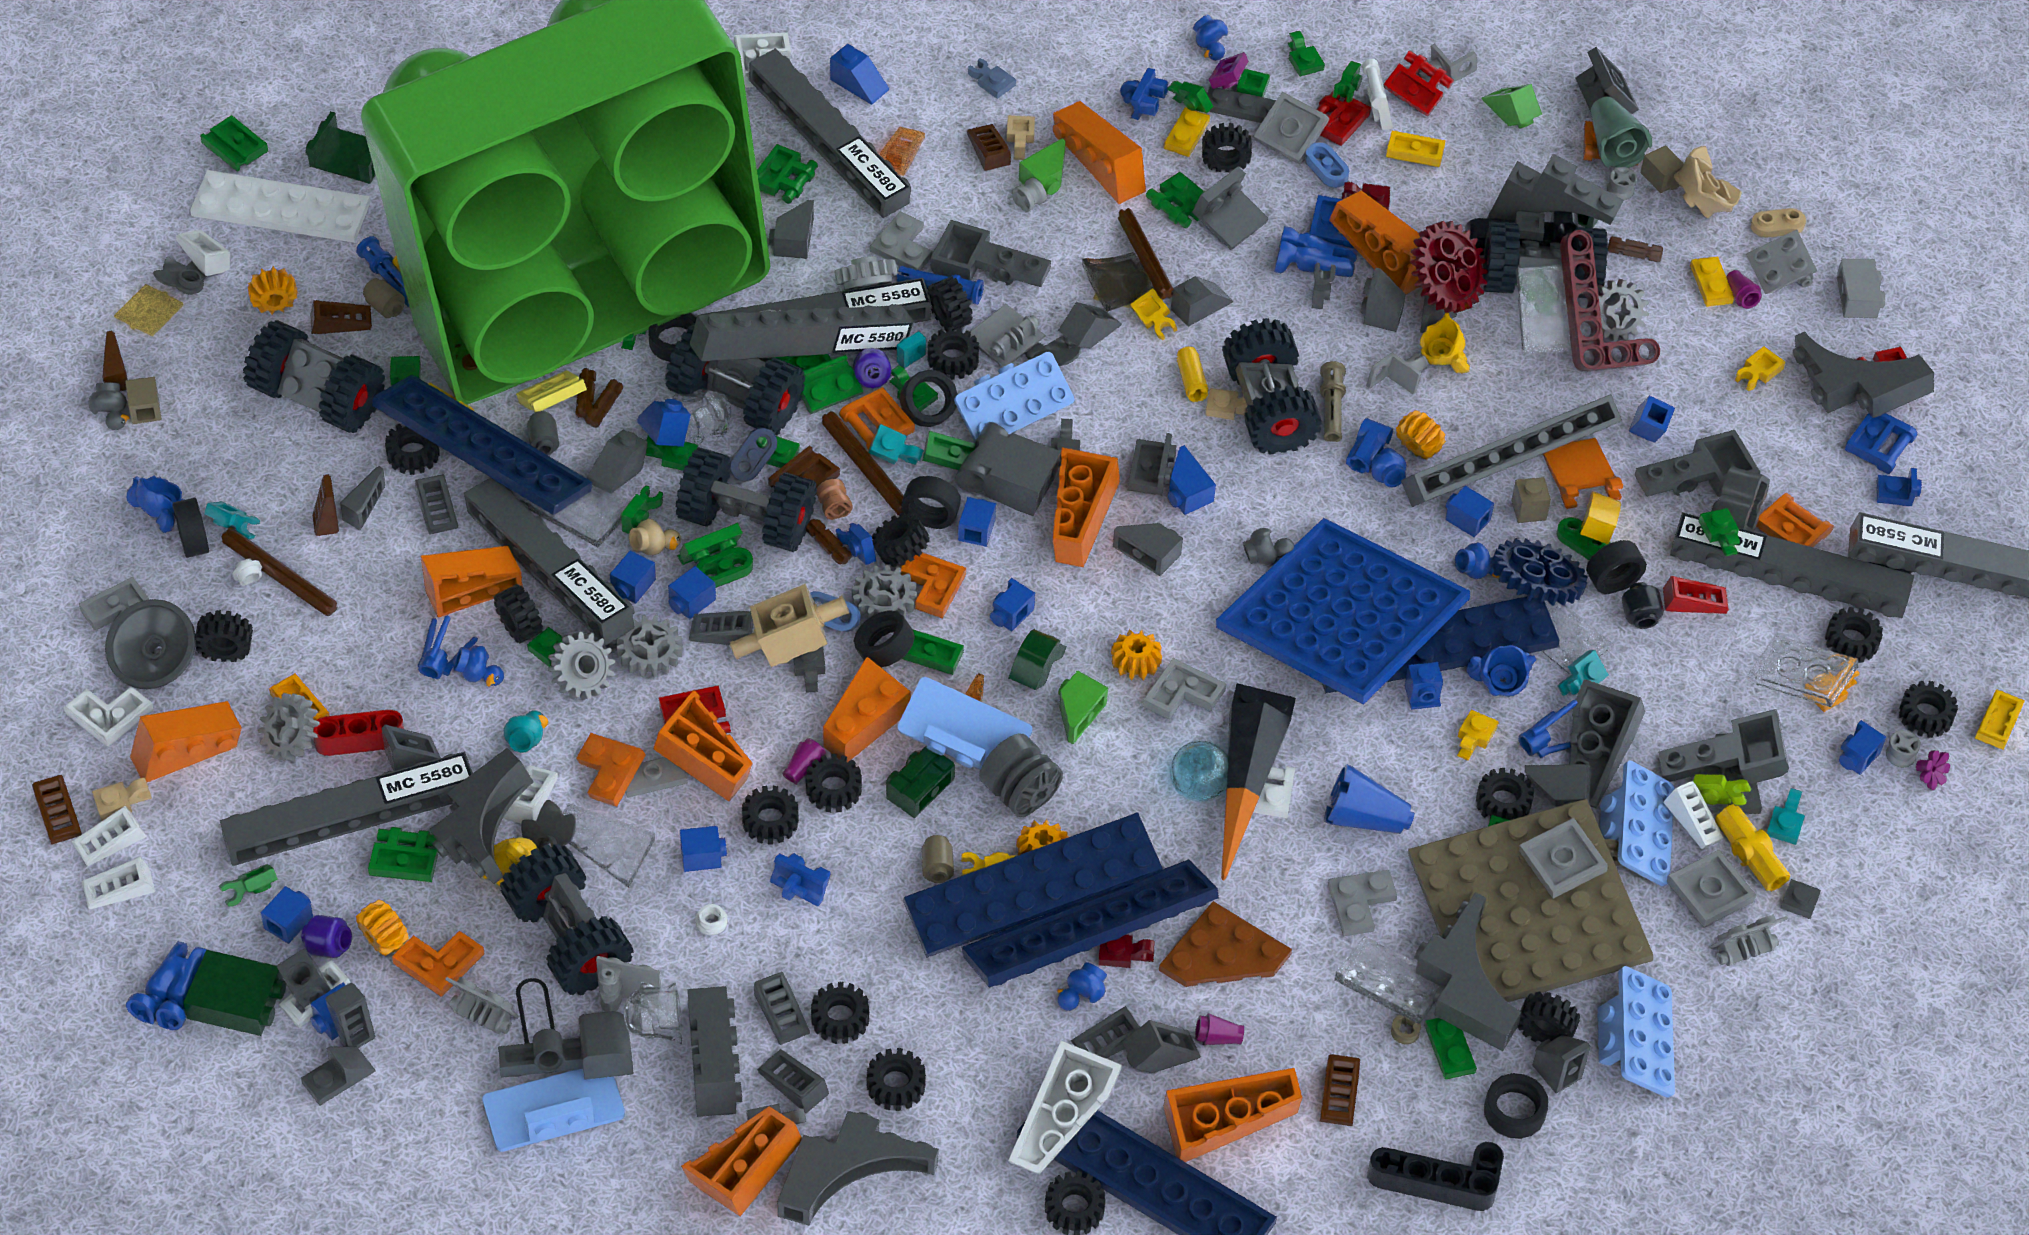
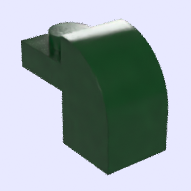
[1008,629,1067,690]

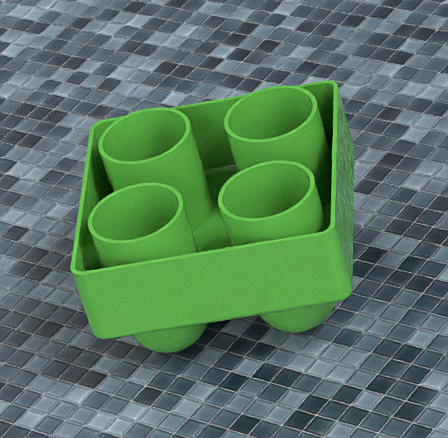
[361,0,770,405]

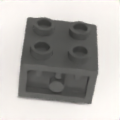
[1192,166,1268,250]

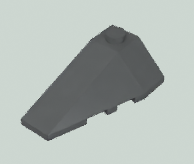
[1569,679,1645,808]

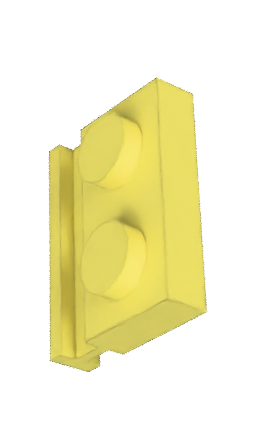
[516,370,587,412]

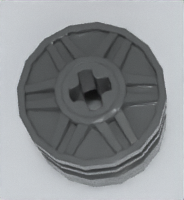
[979,733,1063,817]

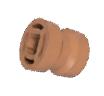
[816,479,853,520]

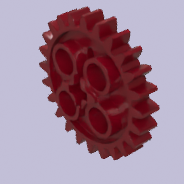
[1410,221,1488,313]

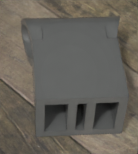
[955,422,1061,516]

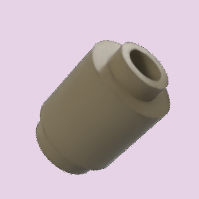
[363,278,405,318]
[921,835,954,883]

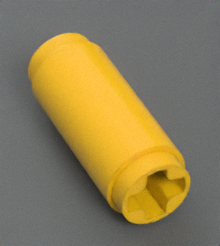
[1177,346,1208,402]

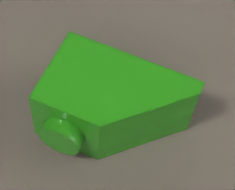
[1482,84,1542,129]
[1019,138,1066,195]
[1058,670,1108,744]

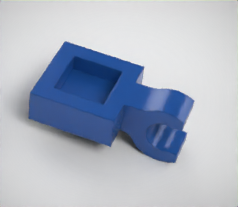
[836,523,877,565]

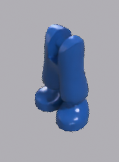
[1274,226,1357,277]
[126,941,207,1030]

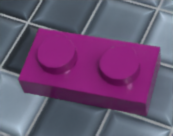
[1209,52,1249,89]

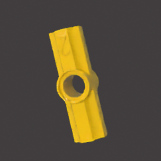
[1715,804,1790,892]

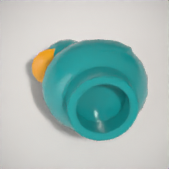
[503,710,548,753]

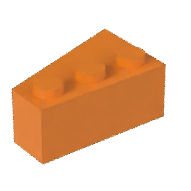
[421,546,523,618]
[823,657,911,763]
[653,690,753,802]
[130,701,242,782]
[681,1106,802,1217]

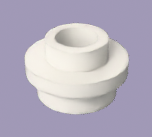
[232,559,262,586]
[695,904,728,935]

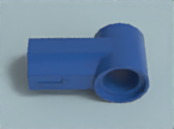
[1346,418,1393,473]

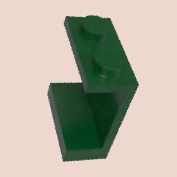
[305,111,376,184]

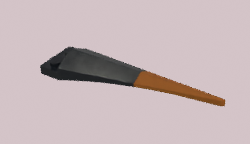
[1221,683,1296,880]

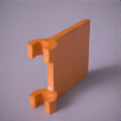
[1543,438,1623,509]

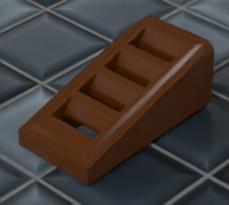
[967,124,1011,171]
[310,300,372,334]
[102,330,128,392]
[312,474,339,536]
[32,775,82,845]
[1320,1054,1361,1126]

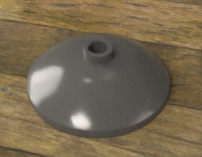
[105,599,196,689]

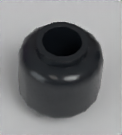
[1622,582,1664,629]

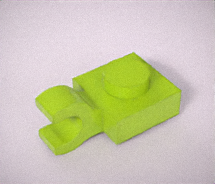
[1693,774,1751,805]

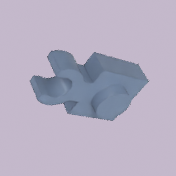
[968,58,1016,99]

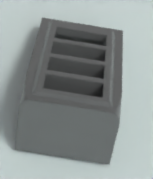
[340,466,385,530]
[415,474,458,535]
[689,611,754,645]
[754,972,810,1045]
[326,983,376,1048]
[1071,1006,1140,1058]
[757,1049,829,1113]

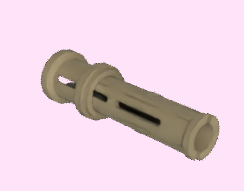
[1320,361,1346,442]

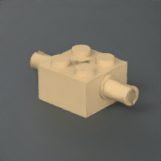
[730,584,849,667]

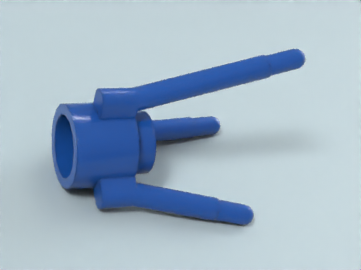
[418,615,478,679]
[1518,700,1578,758]

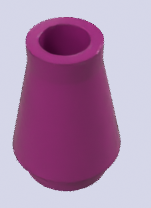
[1726,270,1762,309]
[782,738,826,785]
[1195,1013,1245,1045]

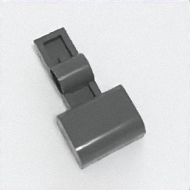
[930,220,1051,287]
[1634,430,1760,497]
[1658,709,1789,784]
[498,1011,634,1080]

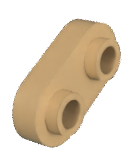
[1751,208,1806,238]

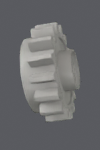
[834,256,898,291]
[548,631,615,700]

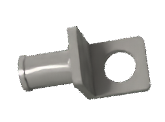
[1416,43,1477,82]
[1366,352,1428,394]

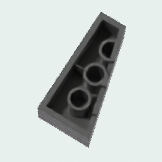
[687,986,742,1117]

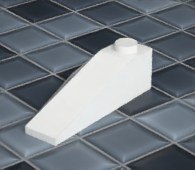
[1008,1041,1122,1175]

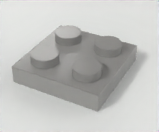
[1253,92,1329,164]
[1519,818,1608,898]
[1667,850,1756,928]

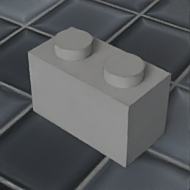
[1837,258,1885,318]

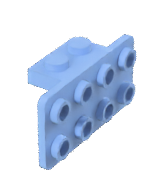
[954,352,1075,442]
[898,677,1032,770]
[1600,761,1675,886]
[1597,966,1675,1098]
[482,1069,625,1152]

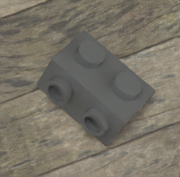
[1127,433,1177,496]

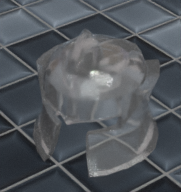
[672,388,731,446]
[623,982,683,1045]

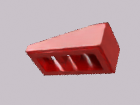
[1663,576,1729,614]

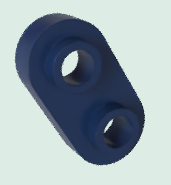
[730,428,777,481]

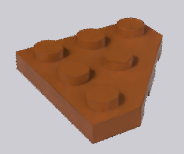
[1159,901,1292,987]

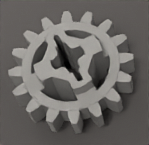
[1587,279,1649,341]
[852,565,917,619]
[617,615,682,678]
[258,693,320,762]

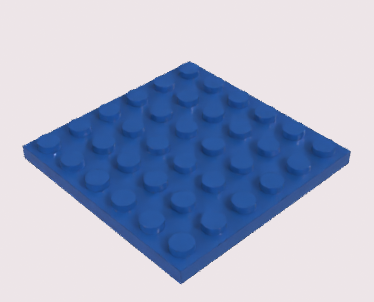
[1216,518,1470,705]

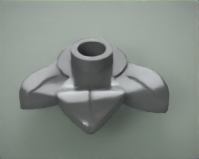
[153,257,207,295]
[1025,336,1081,366]
[521,800,576,851]

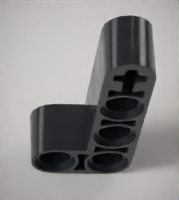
[1465,211,1579,255]
[1367,1142,1504,1211]

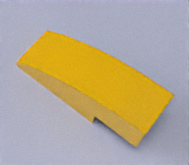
[1580,491,1621,544]

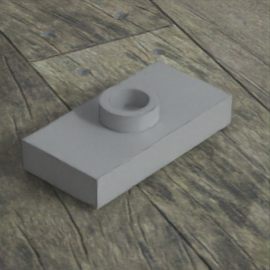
[625,757,688,798]

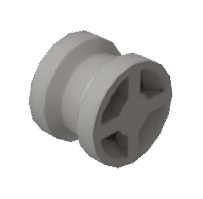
[1607,167,1637,200]
[1012,178,1047,212]
[1886,730,1921,768]

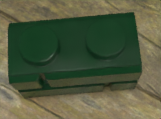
[886,745,955,818]

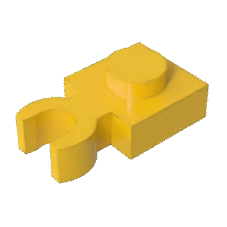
[1130,288,1178,340]
[1735,346,1786,391]

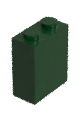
[183,950,286,1036]

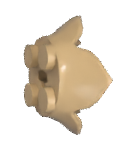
[1674,146,1742,218]

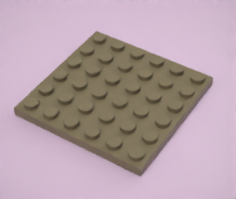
[1408,799,1654,1002]

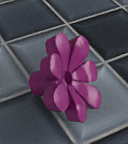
[1916,750,1950,790]

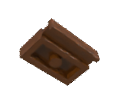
[768,445,840,495]

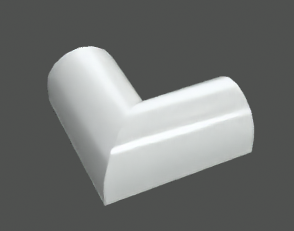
[734,32,791,88]
[63,687,153,747]

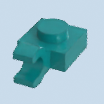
[868,424,924,465]
[204,501,260,539]
[1557,650,1609,696]
[1767,788,1805,845]

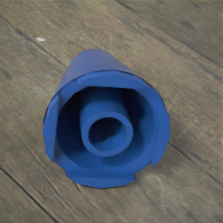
[1324,764,1415,834]

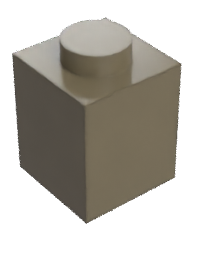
[1640,145,1684,193]
[125,376,162,424]
[1511,477,1551,523]

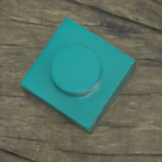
[896,331,926,369]

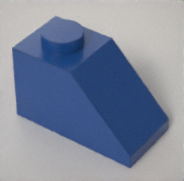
[830,43,889,105]
[637,399,691,447]
[1168,445,1216,515]

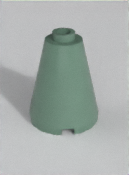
[1590,97,1652,168]

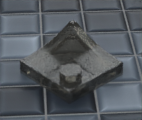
[1082,252,1156,312]

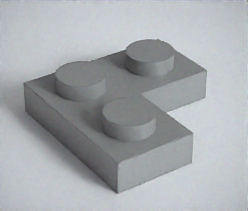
[870,211,932,271]
[79,577,149,631]
[1143,658,1226,720]
[1328,870,1397,937]

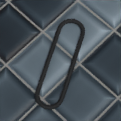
[516,978,555,1043]

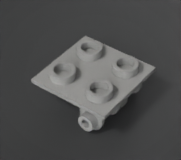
[1746,230,1817,294]
[970,304,1046,367]
[1709,914,1788,966]
[596,956,662,1012]
[445,977,520,1034]

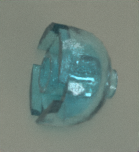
[1169,740,1229,802]

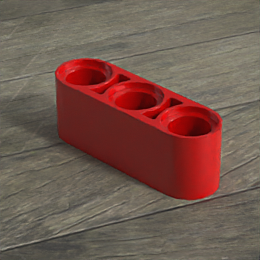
[313,710,404,756]

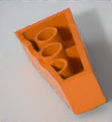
[1052,101,1146,204]
[1329,191,1421,295]
[1053,447,1120,568]
[1163,1068,1302,1162]

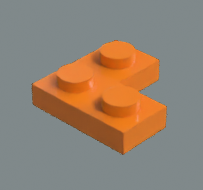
[901,552,966,618]
[576,733,646,807]
[392,931,485,997]

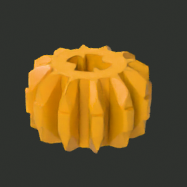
[248,266,298,315]
[1396,410,1446,460]
[1111,629,1162,681]
[1016,819,1068,855]
[356,899,409,956]

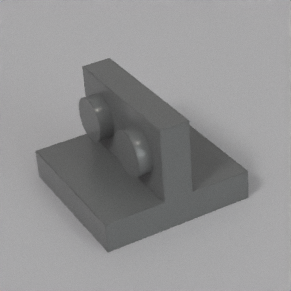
[1575,47,1639,114]

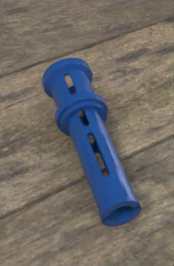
[356,236,410,307]
[897,266,984,305]

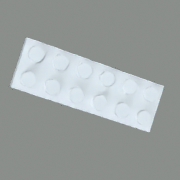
[190,170,370,243]

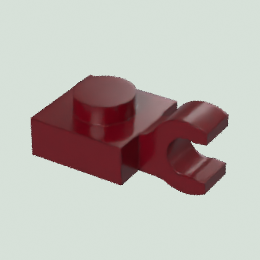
[1342,182,1390,210]
[1099,935,1155,968]

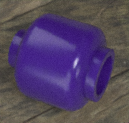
[853,348,892,389]
[301,915,352,958]

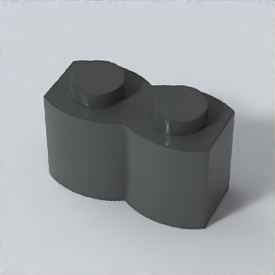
[1711,466,1770,531]

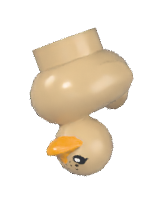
[629,518,681,556]

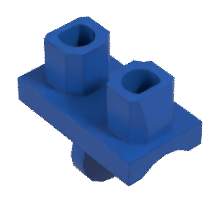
[1120,68,1168,120]
[770,853,831,906]

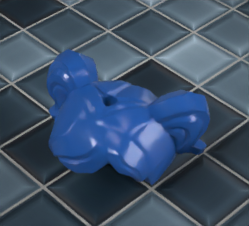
[126,475,185,533]
[1466,645,1536,697]

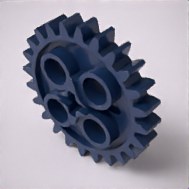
[1491,538,1588,606]

